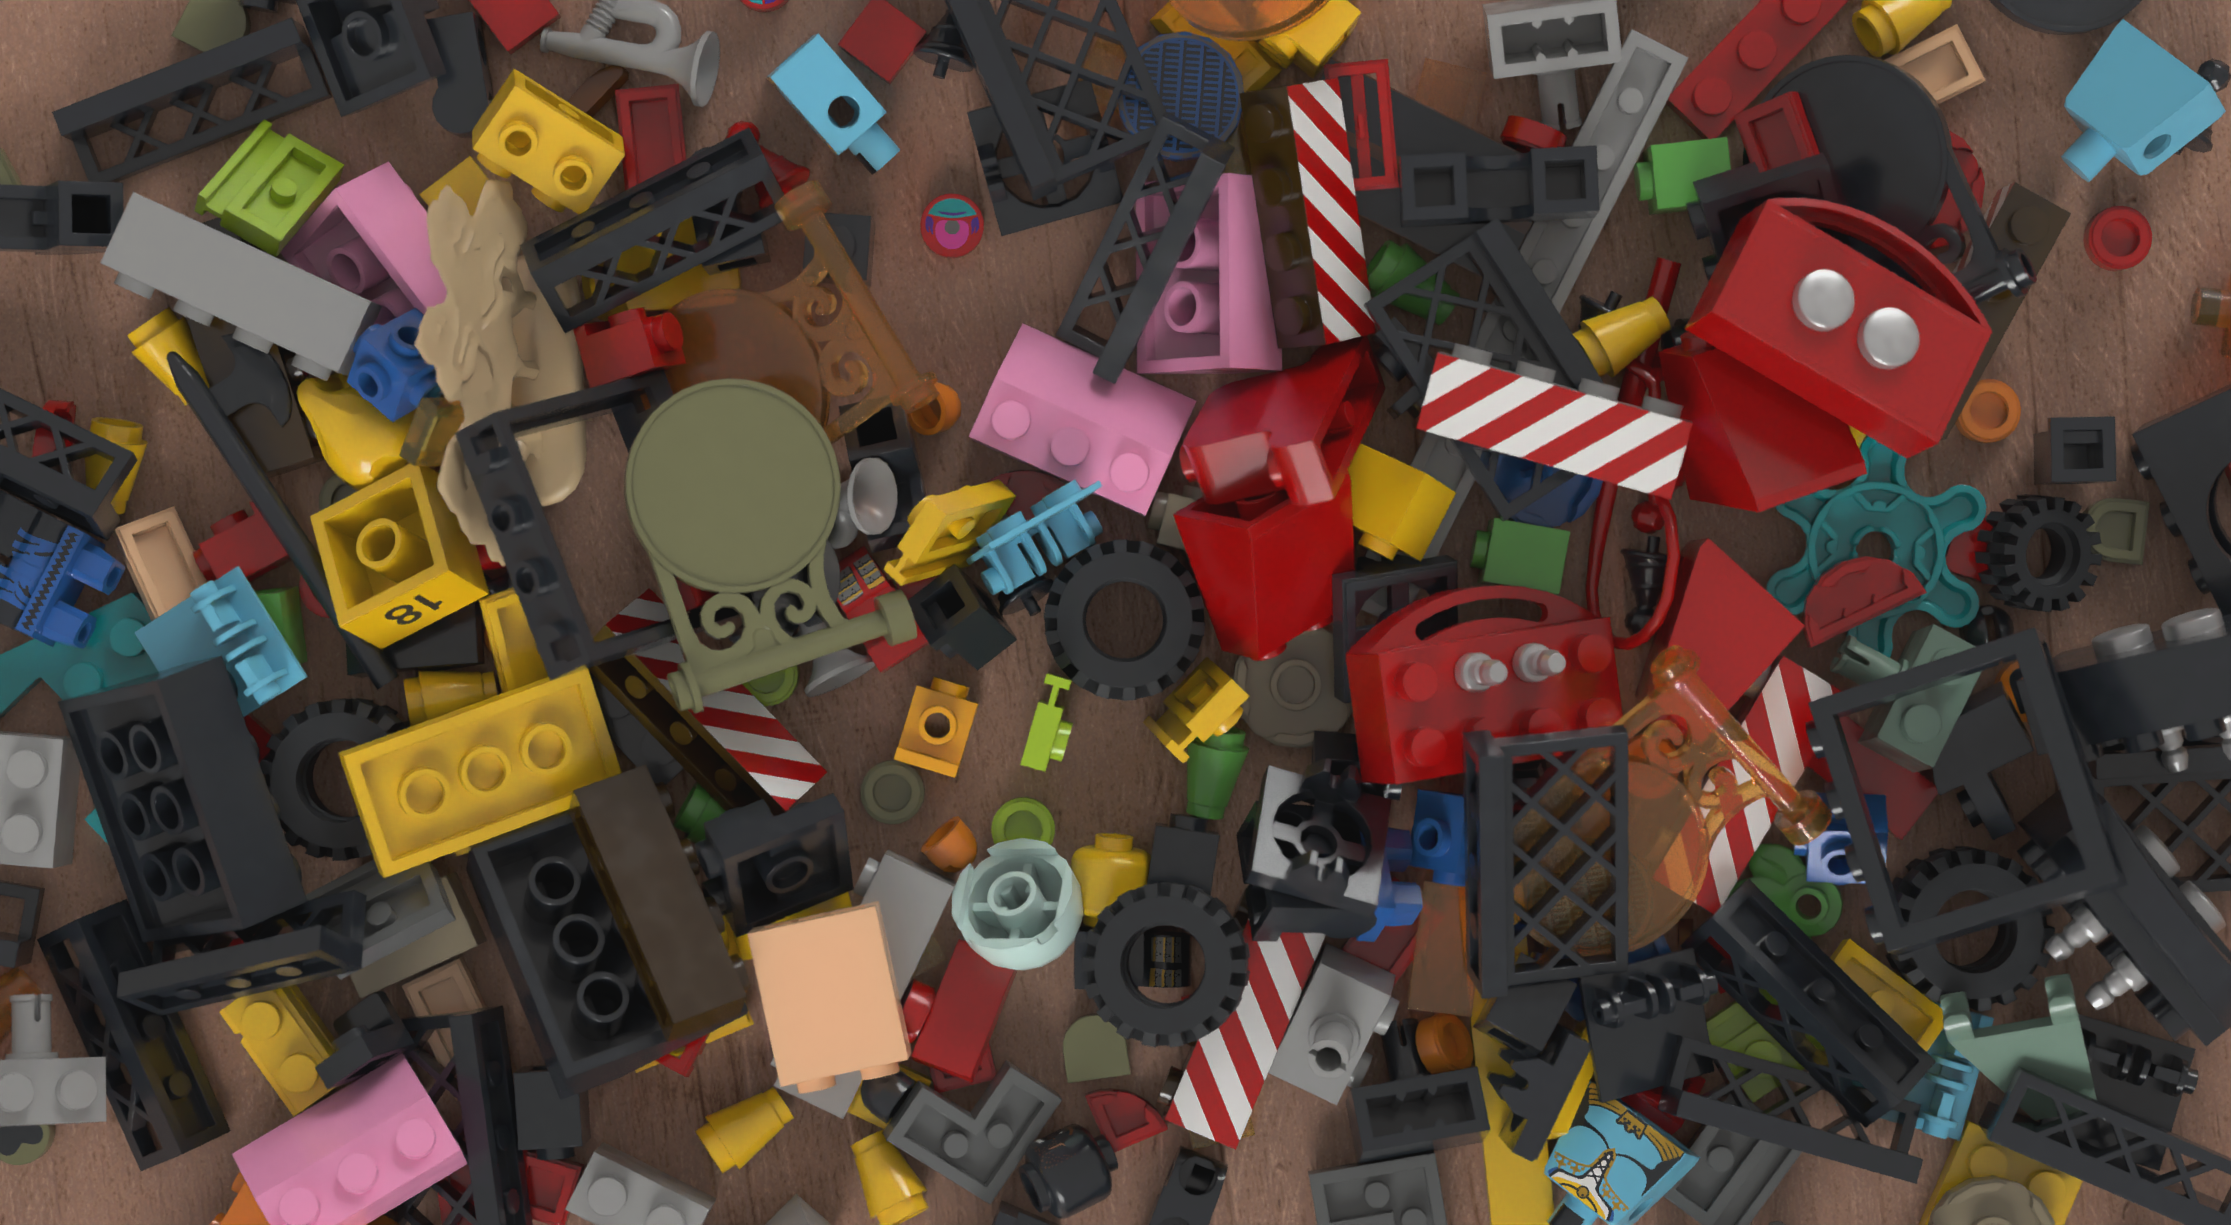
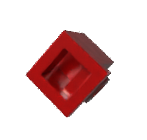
[573,307,686,388]
[193,501,292,583]

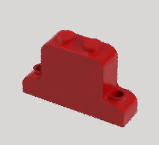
[1179,335,1386,506]

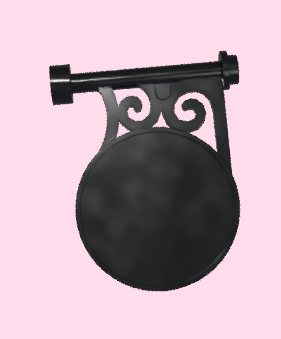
[1743,55,2037,305]

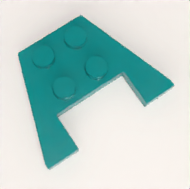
[0,592,158,844]

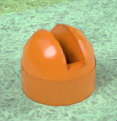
[905,382,961,436]
[921,816,978,873]

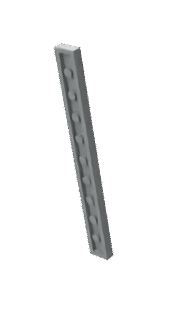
[1361,29,1688,618]

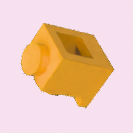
[894,676,979,778]

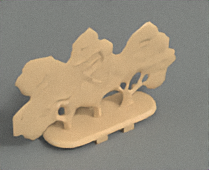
[414,180,592,566]

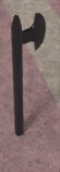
[166,333,399,690]

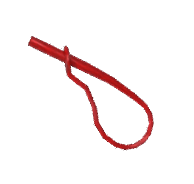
[1585,257,1682,650]

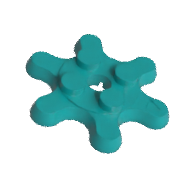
[1766,436,1987,658]

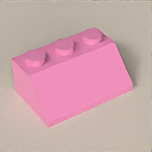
[280,161,447,325]
[1136,173,1282,374]
[969,323,1197,517]
[232,1053,468,1225]

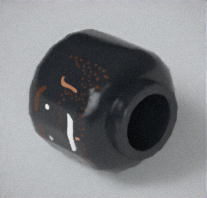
[1019,1124,1118,1219]

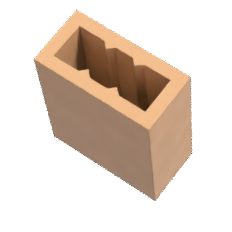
[747,901,911,1094]

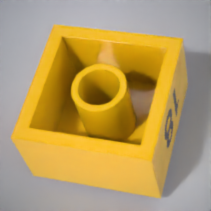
[310,460,489,649]

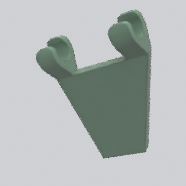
[1940,974,2097,1120]

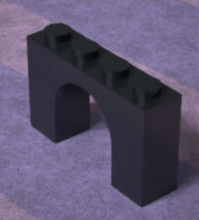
[2131,384,2231,616]

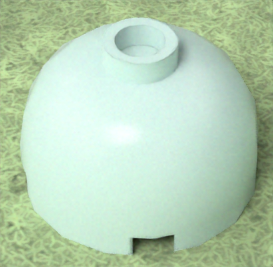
[952,838,1084,971]

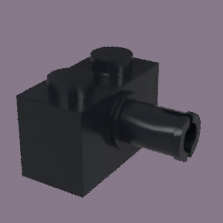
[1345,1018,1490,1164]

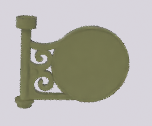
[624,379,917,713]

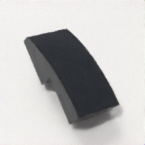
[346,601,484,678]

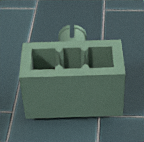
[1830,624,1982,773]

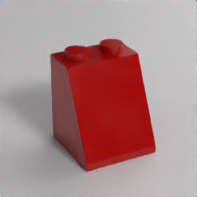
[1658,332,1867,512]
[1173,470,1355,661]
[1635,538,1805,742]

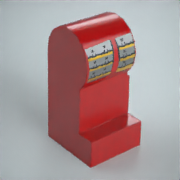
[837,545,929,673]

